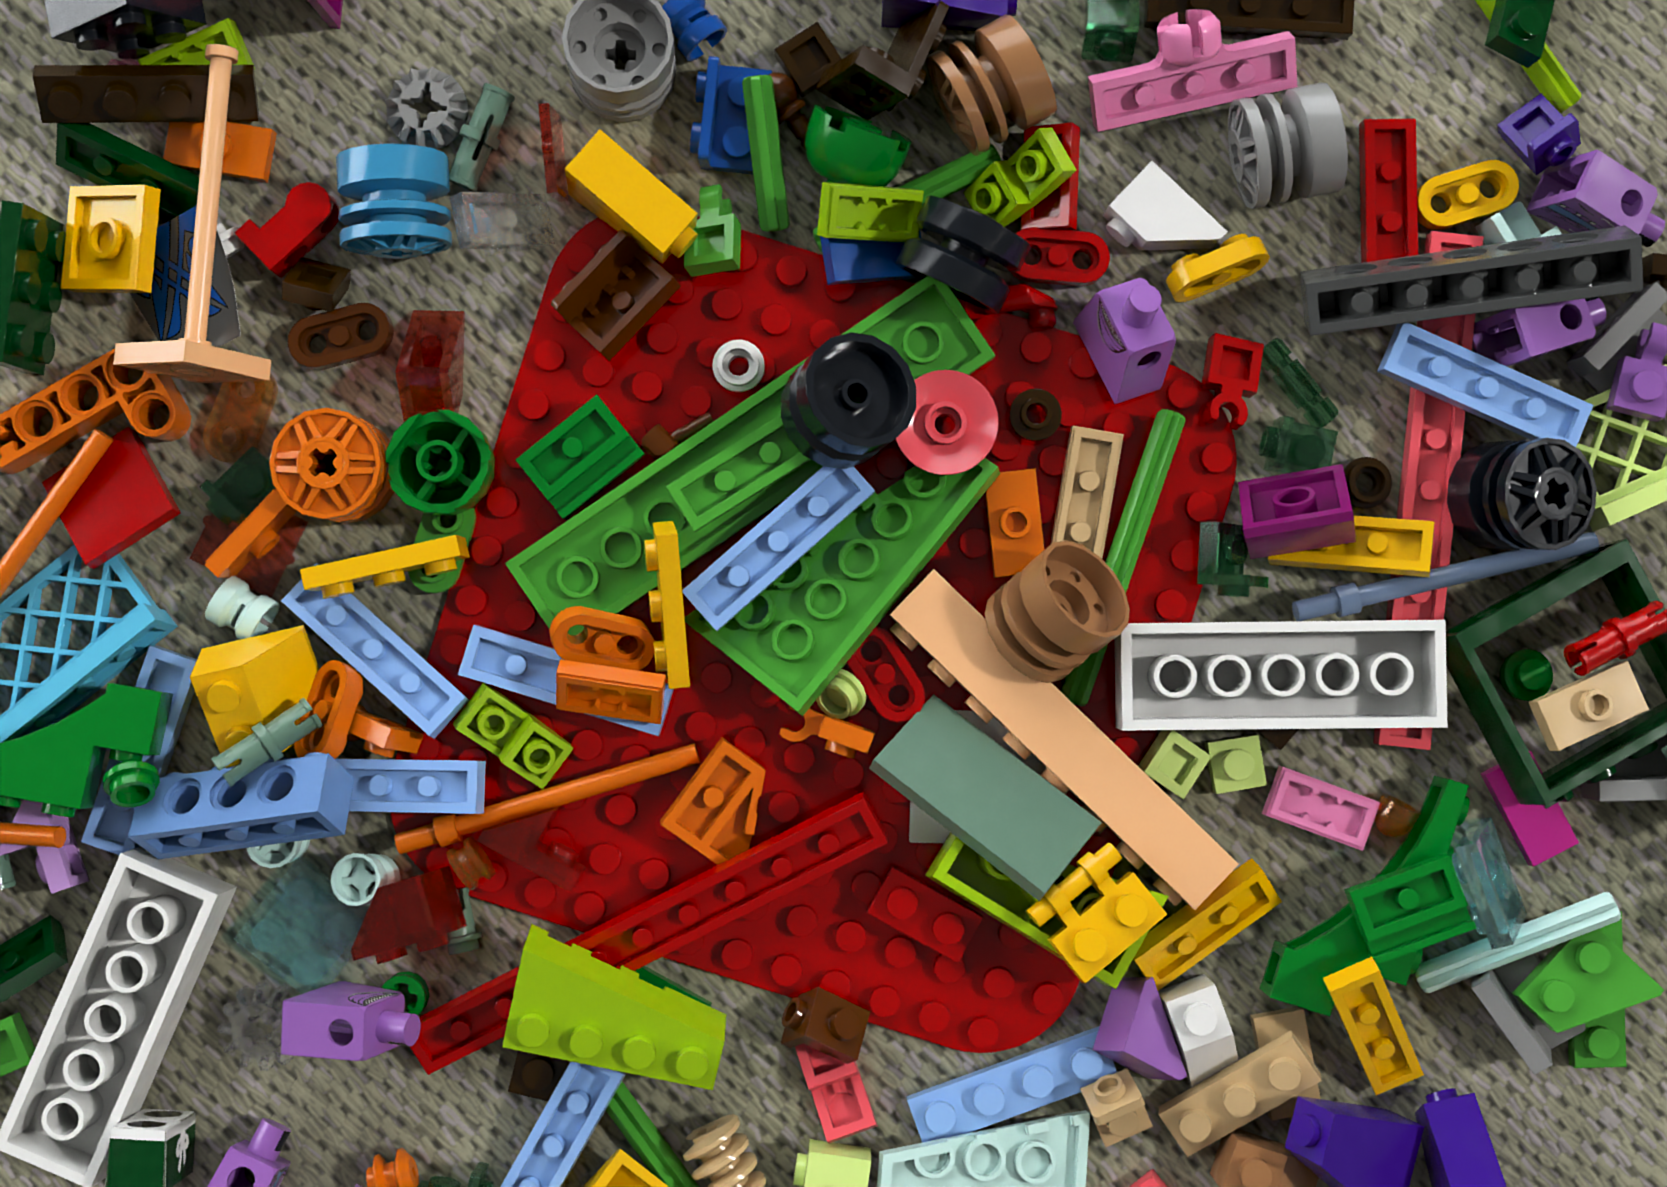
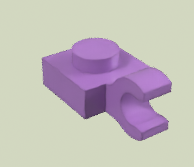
[1606,322,1667,422]

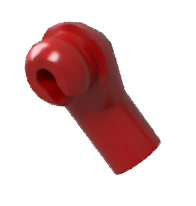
[985,284,1058,329]

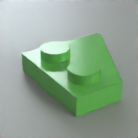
[1511,929,1664,1033]

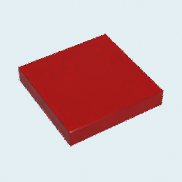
[42,427,181,569]

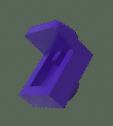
[1497,93,1581,175]

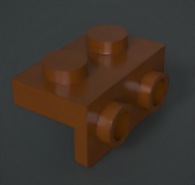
[551,229,681,361]

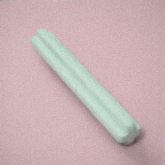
[1415,892,1621,993]

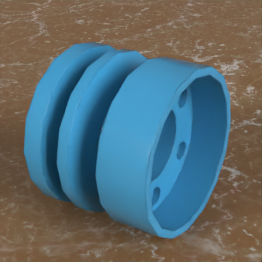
[336,144,452,259]

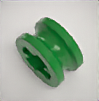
[381,971,430,1015]

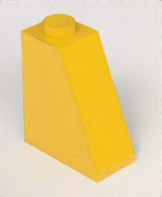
[565,129,698,264]

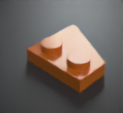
[660,737,766,865]

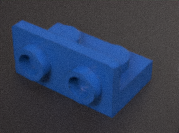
[690,56,772,175]

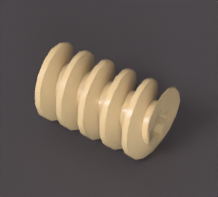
[683,1114,766,1187]

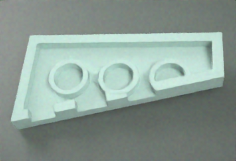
[877,1110,1090,1187]

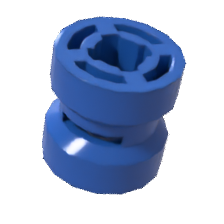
[662,0,727,61]

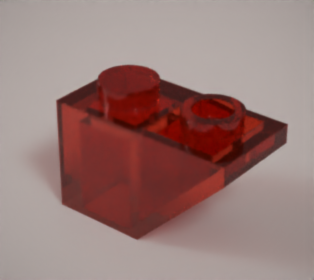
[351,865,467,964]

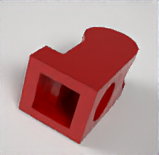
[234,182,339,278]

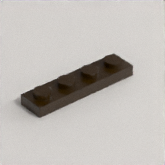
[1144,0,1355,40]
[33,65,259,123]

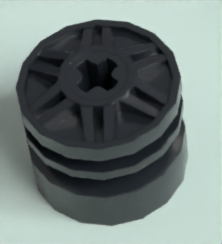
[1447,438,1597,550]

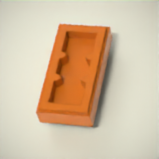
[163,121,277,183]
[984,468,1044,578]
[205,489,297,578]
[556,659,666,724]

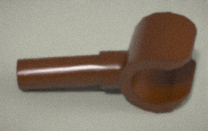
[642,412,714,460]

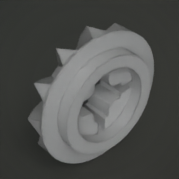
[385,67,468,149]

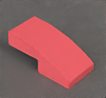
[795,1043,878,1143]

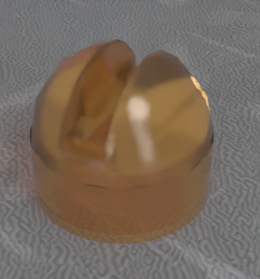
[1374,793,1421,837]

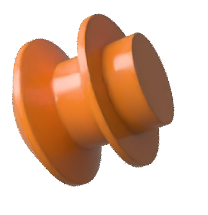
[366,1148,419,1187]

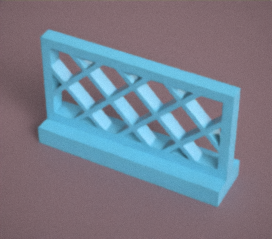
[0,545,178,743]

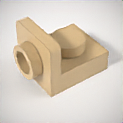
[1080,1068,1153,1148]

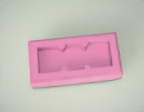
[1262,766,1380,851]

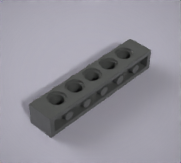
[1300,225,1643,336]

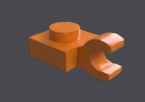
[347,704,424,758]
[779,706,875,759]

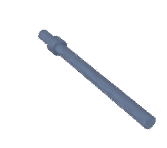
[1292,532,1599,621]

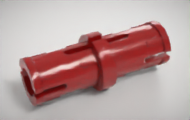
[1564,600,1667,676]

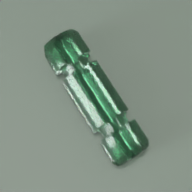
[1261,338,1339,429]

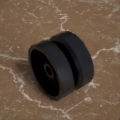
[895,195,1031,314]
[781,332,916,469]

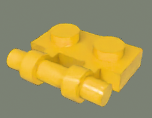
[1026,842,1167,983]

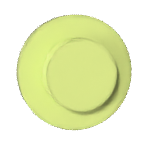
[816,669,866,719]

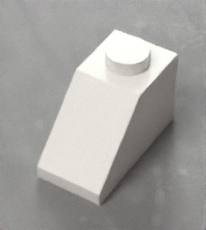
[1102,161,1228,251]
[1158,974,1238,1087]

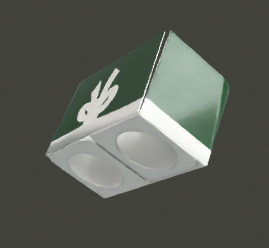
[105,1108,195,1187]

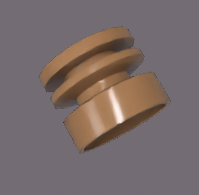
[926,14,1057,156]
[985,540,1130,683]

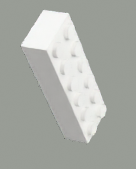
[1114,620,1448,731]
[0,847,237,1187]

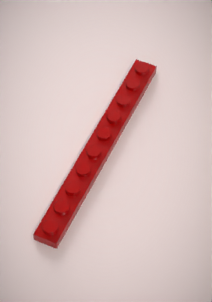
[410,791,888,1075]

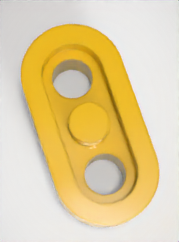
[1417,160,1519,230]
[1166,234,1270,302]

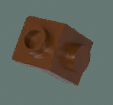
[781,987,870,1064]

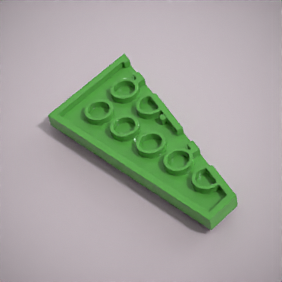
[685,458,1000,716]

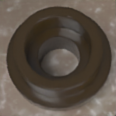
[1009,389,1062,441]
[1344,457,1392,509]

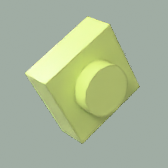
[1138,730,1212,800]
[1204,734,1267,794]

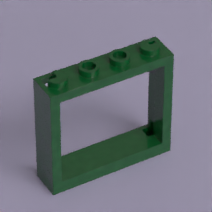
[1446,539,1667,809]

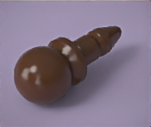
[768,72,809,150]

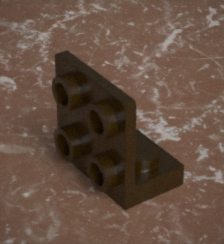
[816,0,949,121]

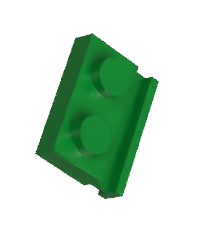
[515,394,646,519]
[1344,853,1477,965]

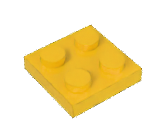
[61,185,161,293]

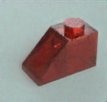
[395,310,465,422]

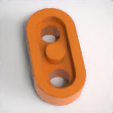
[549,606,654,671]
[294,660,363,759]

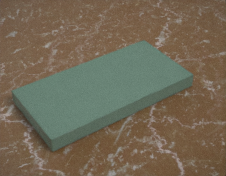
[869,694,1102,901]

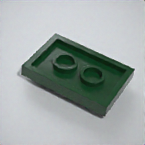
[0,200,66,376]

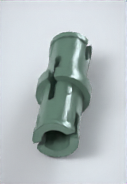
[449,83,515,192]
[211,698,323,787]

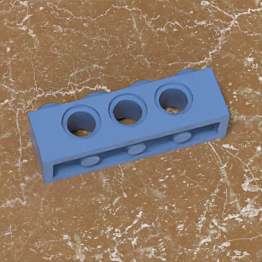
[128,752,354,859]

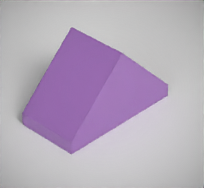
[1092,977,1187,1081]

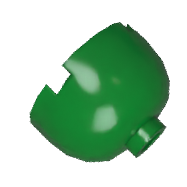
[805,105,912,186]
[386,410,495,516]

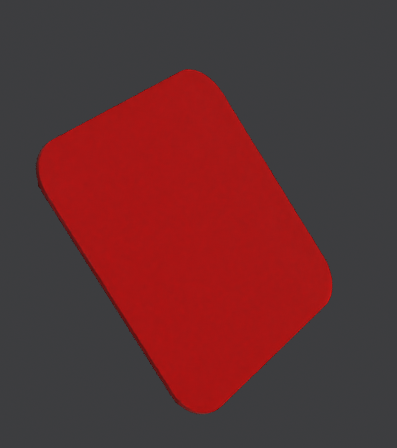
[390,216,1237,1053]

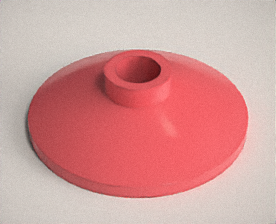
[895,370,998,475]

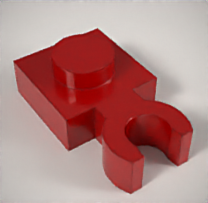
[1201,333,1264,430]

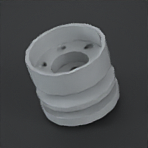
[562,0,677,122]
[1228,82,1348,209]

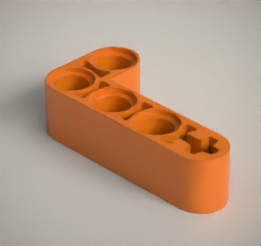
[0,348,191,474]

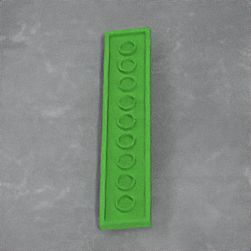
[505,276,996,635]

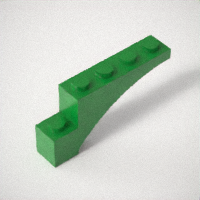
[0,683,173,817]
[1259,776,1470,1017]

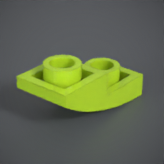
[963,127,1077,227]
[453,683,574,789]

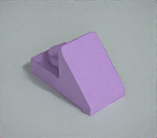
[0,800,89,894]

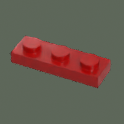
[1359,119,1418,263]

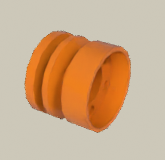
[269,407,395,524]

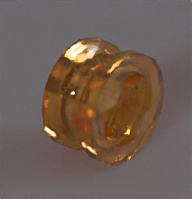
[446,836,495,890]

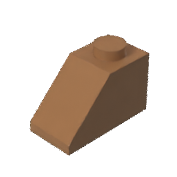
[1210,1129,1319,1187]

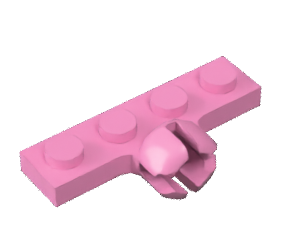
[1088,9,1298,132]

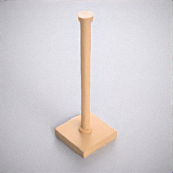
[113,44,271,383]

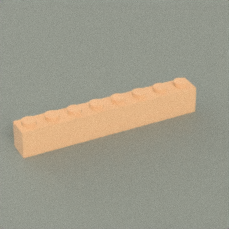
[889,569,1239,910]

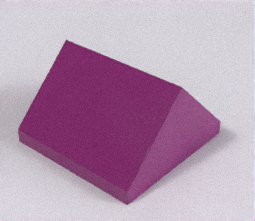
[1238,464,1356,559]

